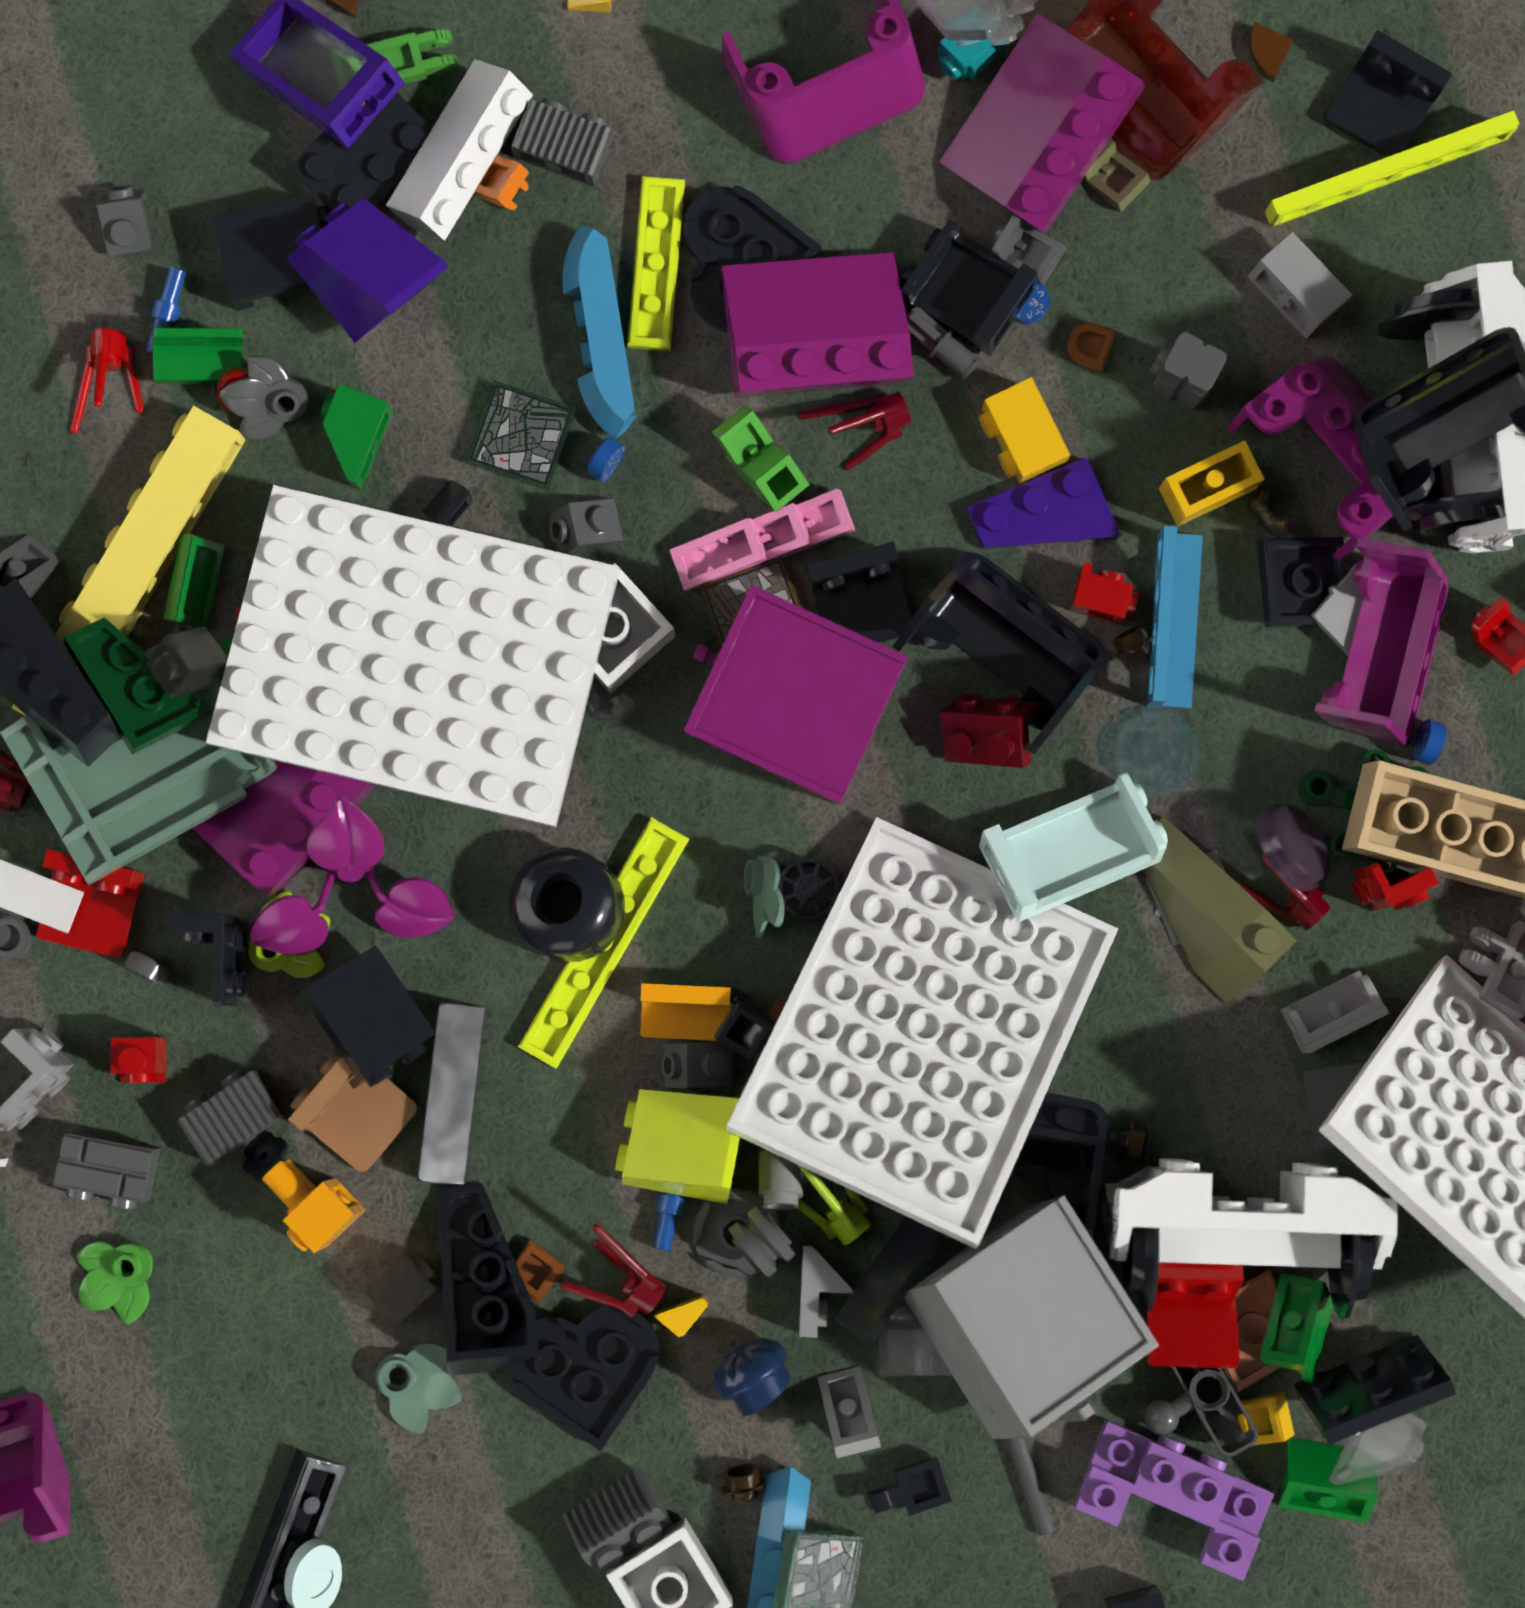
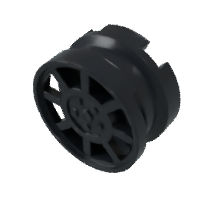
[778,857,840,921]

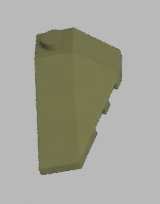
[1143,816,1297,1003]

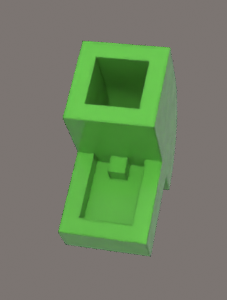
[712,404,809,512]

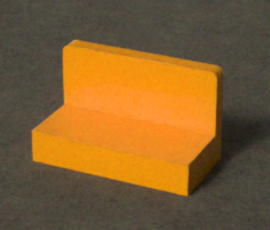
[640,983,731,1041]

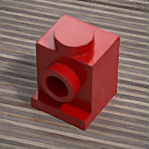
[1069,563,1140,624]
[111,1037,166,1083]

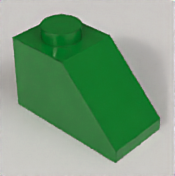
[321,384,393,491]

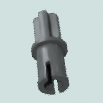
[906,307,981,381]

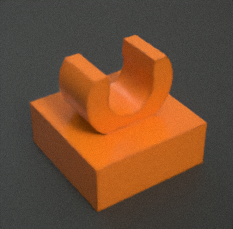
[474,155,529,210]

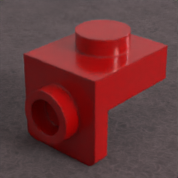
[1471,597,1525,676]

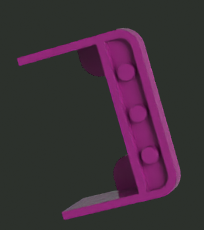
[721,0,925,165]
[1315,538,1449,746]

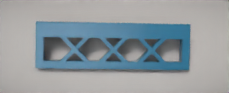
[1146,526,1203,710]

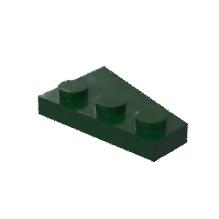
[63,618,212,755]

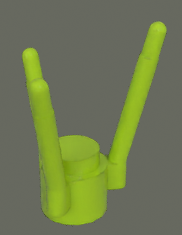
[797,1164,871,1246]

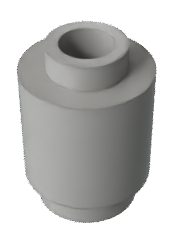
[758,1150,803,1211]

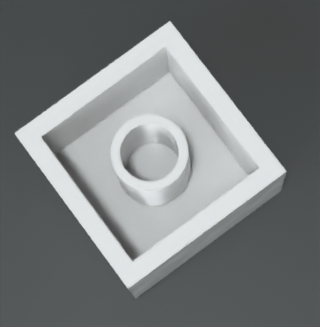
[594,563,675,694]
[606,1518,733,1608]

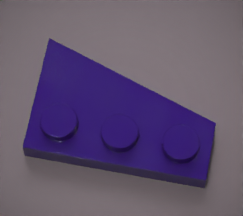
[966,457,1121,549]

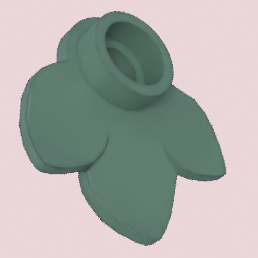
[744,855,785,939]
[375,1343,462,1434]

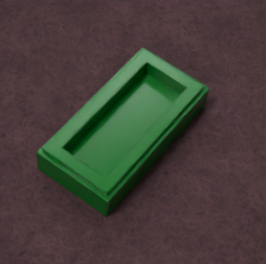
[164,534,225,630]

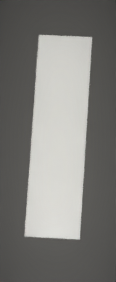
[0,859,84,933]

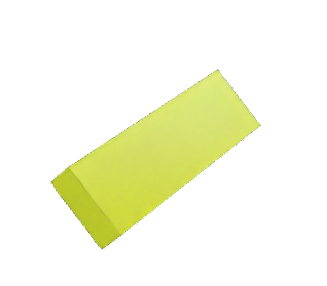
[627,176,685,351]

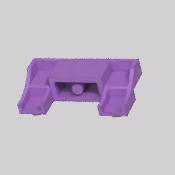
[1074,1418,1275,1581]

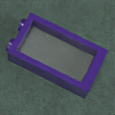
[229,0,405,149]

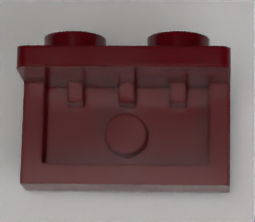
[940,694,1038,768]

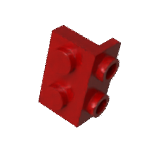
[1352,863,1439,911]

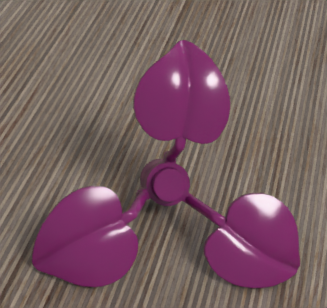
[250,796,455,955]

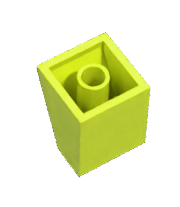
[615,1089,740,1204]

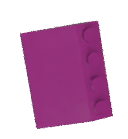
[939,13,1145,234]
[721,252,914,398]
[193,760,376,898]

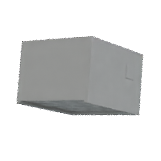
[904,1196,1159,1439]

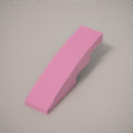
[670,489,856,591]

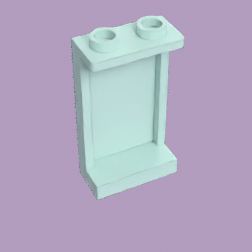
[979,772,1168,923]

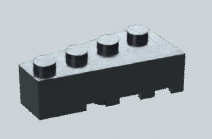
[0,577,120,767]

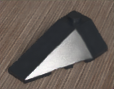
[438,1183,539,1375]

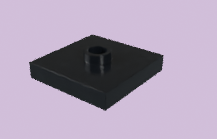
[1257,537,1347,628]

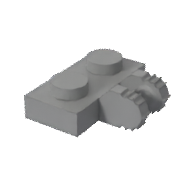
[1459,920,1525,1020]

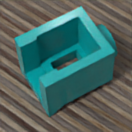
[938,7,1007,81]

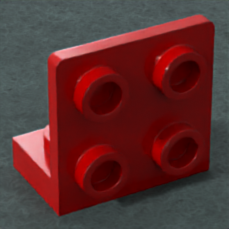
[36,849,145,958]
[1146,1262,1244,1369]

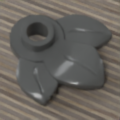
[219,356,308,440]

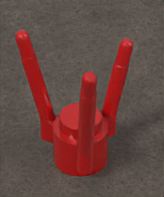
[70,328,144,434]

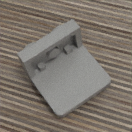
[0,1028,74,1131]

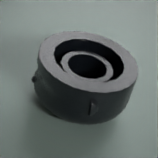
[509,847,625,963]

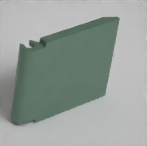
[0,631,277,885]

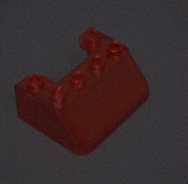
[1066,0,1264,180]

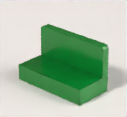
[152,328,243,384]
[1260,1273,1333,1384]
[1277,1438,1378,1523]

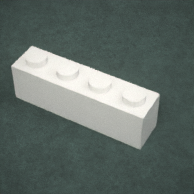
[386,59,533,241]

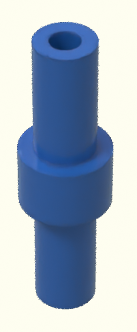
[145,267,186,353]
[653,1192,685,1252]

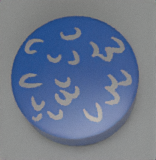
[1015,282,1049,325]
[587,437,625,483]
[1412,719,1447,765]

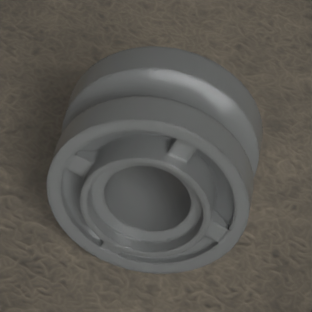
[728,1206,796,1278]

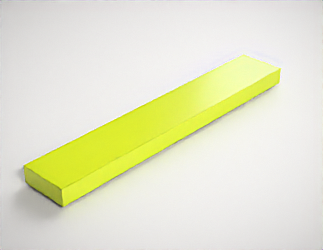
[1265,110,1520,227]
[518,817,689,1069]

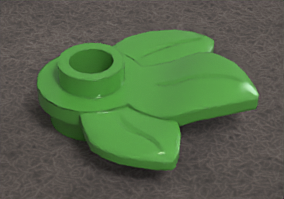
[77,1241,153,1325]

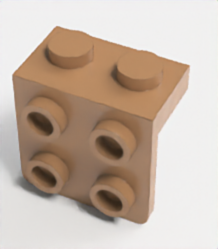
[288,1051,418,1172]

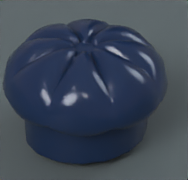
[713,1338,791,1416]

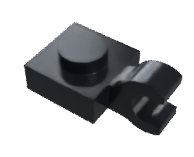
[867,1456,952,1516]

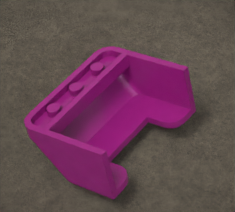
[1226,356,1412,562]
[0,1393,70,1542]

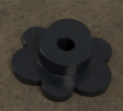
[243,1132,288,1183]

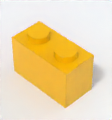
[979,377,1070,485]
[1158,440,1265,527]

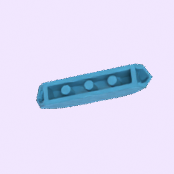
[562,225,636,440]
[746,1467,811,1608]

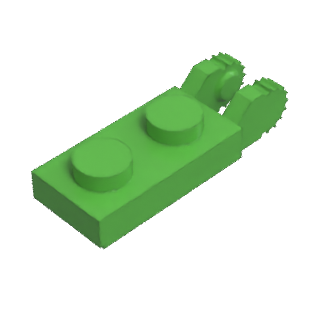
[332,29,459,90]

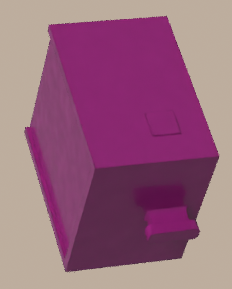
[684,585,908,805]

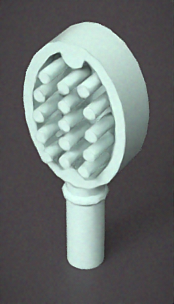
[284,1539,342,1608]

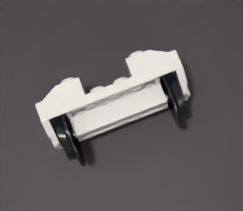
[1377,261,1525,554]
[1102,1158,1398,1319]

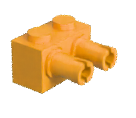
[262,1159,366,1253]

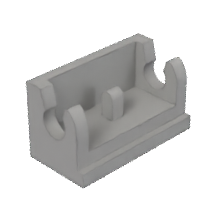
[1247,232,1352,339]
[1280,970,1389,1053]

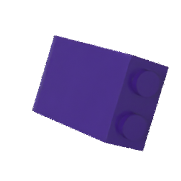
[287,198,449,343]

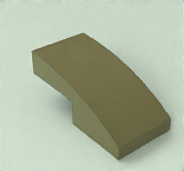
[1083,139,1150,213]

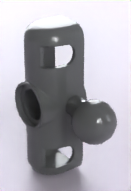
[1143,1367,1258,1457]

